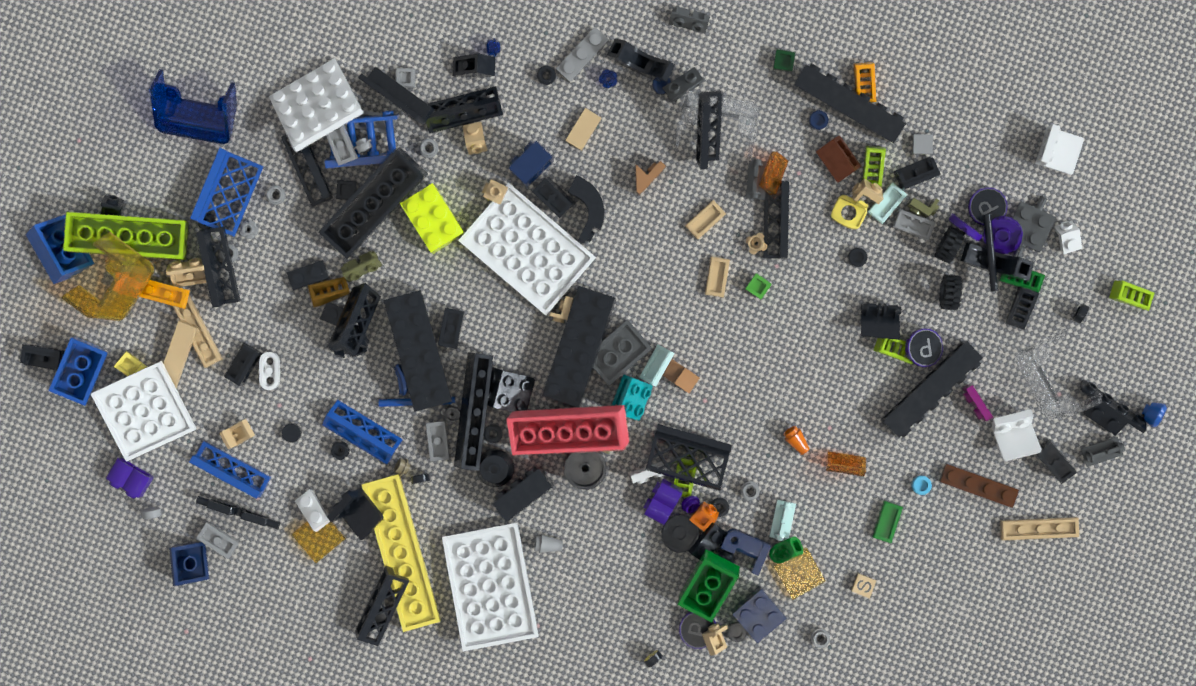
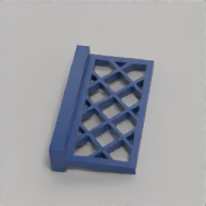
[190,148,264,237]

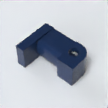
[720,529,771,576]

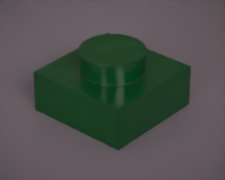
[773,49,796,73]

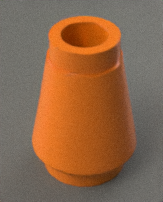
[783,426,810,455]

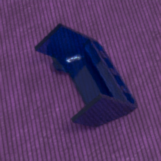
[149,69,237,144]

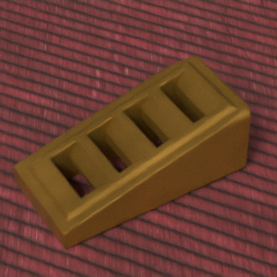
[308,277,350,308]

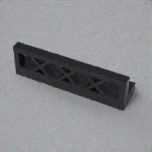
[358,67,435,125]
[426,86,503,134]
[696,90,723,170]
[281,135,333,207]
[763,181,789,259]
[196,226,241,308]
[327,283,381,357]
[355,566,409,646]

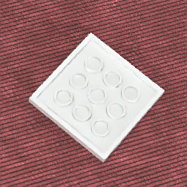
[269,58,364,152]
[91,361,197,462]

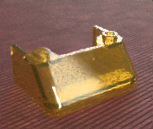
[62,232,154,321]

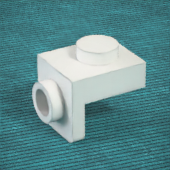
[1054,221,1082,254]

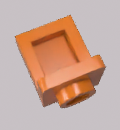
[689,501,719,531]

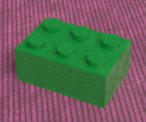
[677,549,740,622]

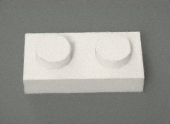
[630,461,667,484]
[295,489,330,532]

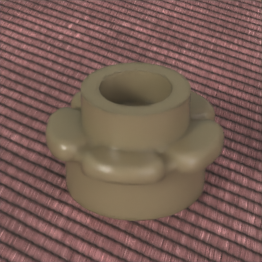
[394,458,410,476]

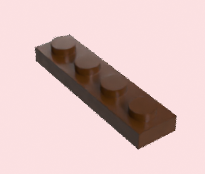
[939,464,1019,508]

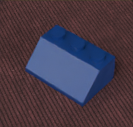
[25,214,95,284]
[48,337,108,406]

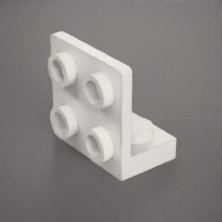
[1035,124,1084,175]
[991,409,1042,462]

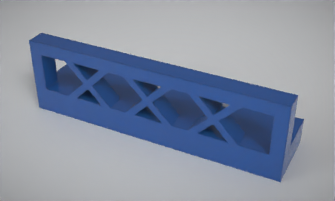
[322,400,403,464]
[189,441,271,499]

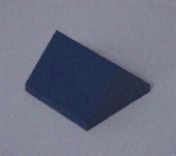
[169,542,209,586]

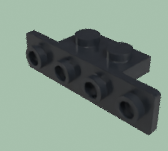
[1080,379,1147,436]

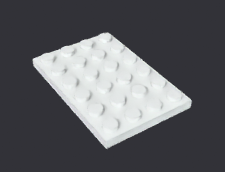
[458,183,596,316]
[442,522,539,651]

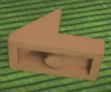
[635,161,666,196]
[663,359,700,393]

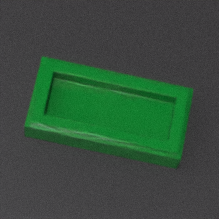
[872,501,903,543]

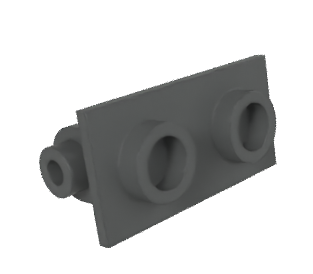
[669,6,710,34]
[662,67,704,103]
[746,159,768,200]
[1081,437,1125,467]

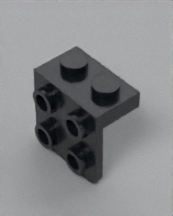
[487,367,535,412]
[327,488,383,540]

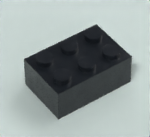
[492,466,554,522]

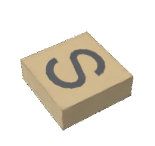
[851,573,876,599]

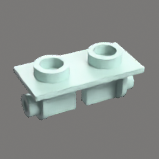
[769,500,796,541]

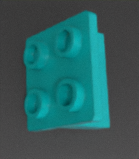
[611,374,653,421]

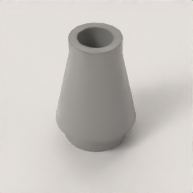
[534,534,563,553]

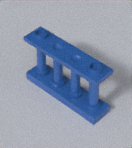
[325,111,399,168]

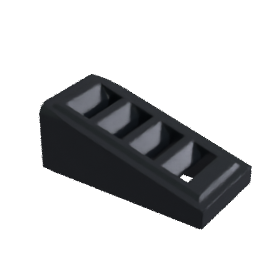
[1006,287,1039,330]

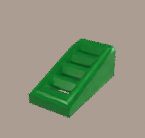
[999,271,1045,293]

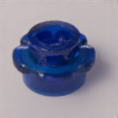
[487,38,500,57]
[599,69,618,88]

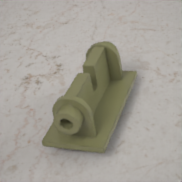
[341,251,382,282]

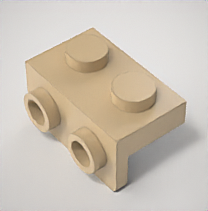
[165,258,207,287]

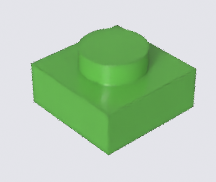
[745,273,772,300]

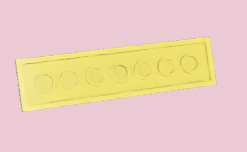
[362,474,441,632]

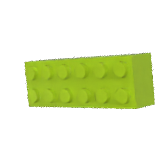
[63,212,189,260]

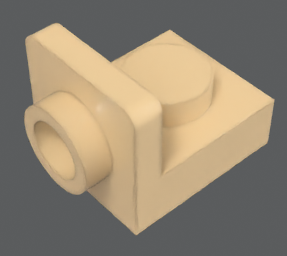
[549,296,574,323]

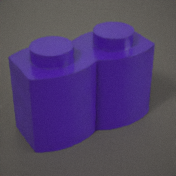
[106,458,154,499]
[643,479,683,525]

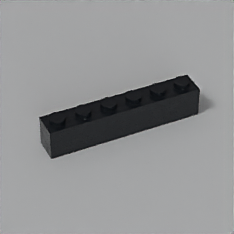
[794,63,906,143]
[880,341,983,438]
[454,352,493,471]

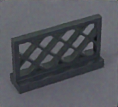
[645,424,732,491]

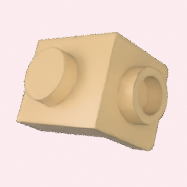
[463,122,487,155]
[852,178,884,204]
[482,179,508,204]
[220,419,255,449]
[702,623,728,656]

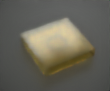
[292,521,346,563]
[773,547,826,600]

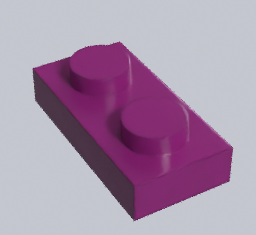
[962,384,993,422]

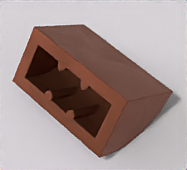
[816,135,861,183]

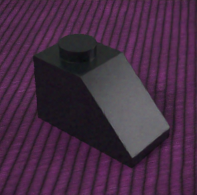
[453,53,496,78]

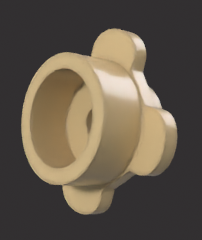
[746,233,768,255]

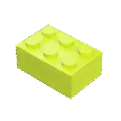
[400,183,465,254]

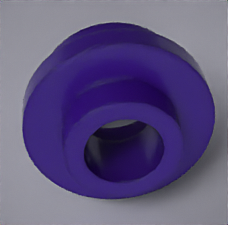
[681,496,700,514]

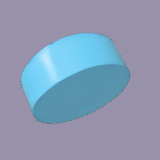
[911,475,932,495]

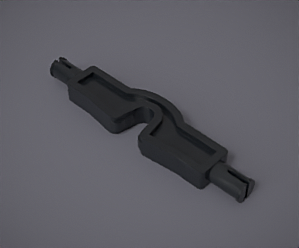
[196,496,281,530]

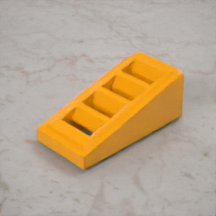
[854,62,876,102]

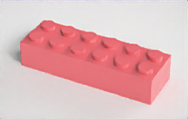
[507,405,629,455]

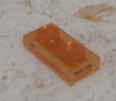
[759,151,789,195]
[826,451,866,477]

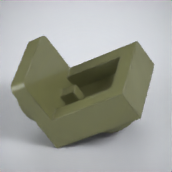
[906,198,939,218]

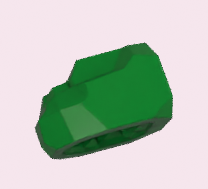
[769,536,803,564]

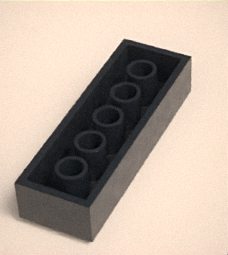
[318,147,428,259]
[542,286,617,408]
[383,290,452,412]

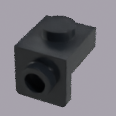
[100,195,124,216]

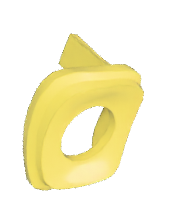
[831,195,868,229]

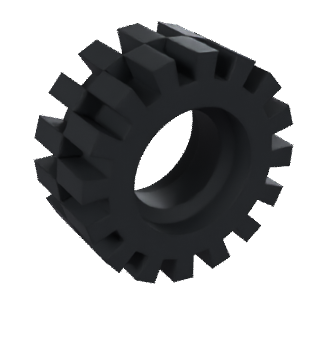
[935,226,965,264]
[939,275,963,310]

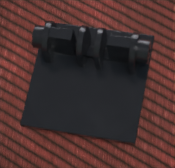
[861,302,902,340]

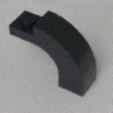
[607,38,676,82]
[568,175,604,245]
[960,243,1035,281]

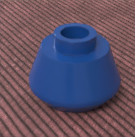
[1142,402,1167,427]

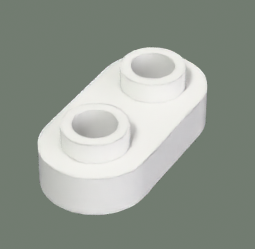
[259,352,280,390]

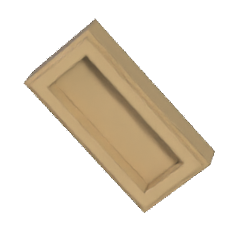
[565,108,602,151]
[685,200,726,240]
[705,257,730,298]

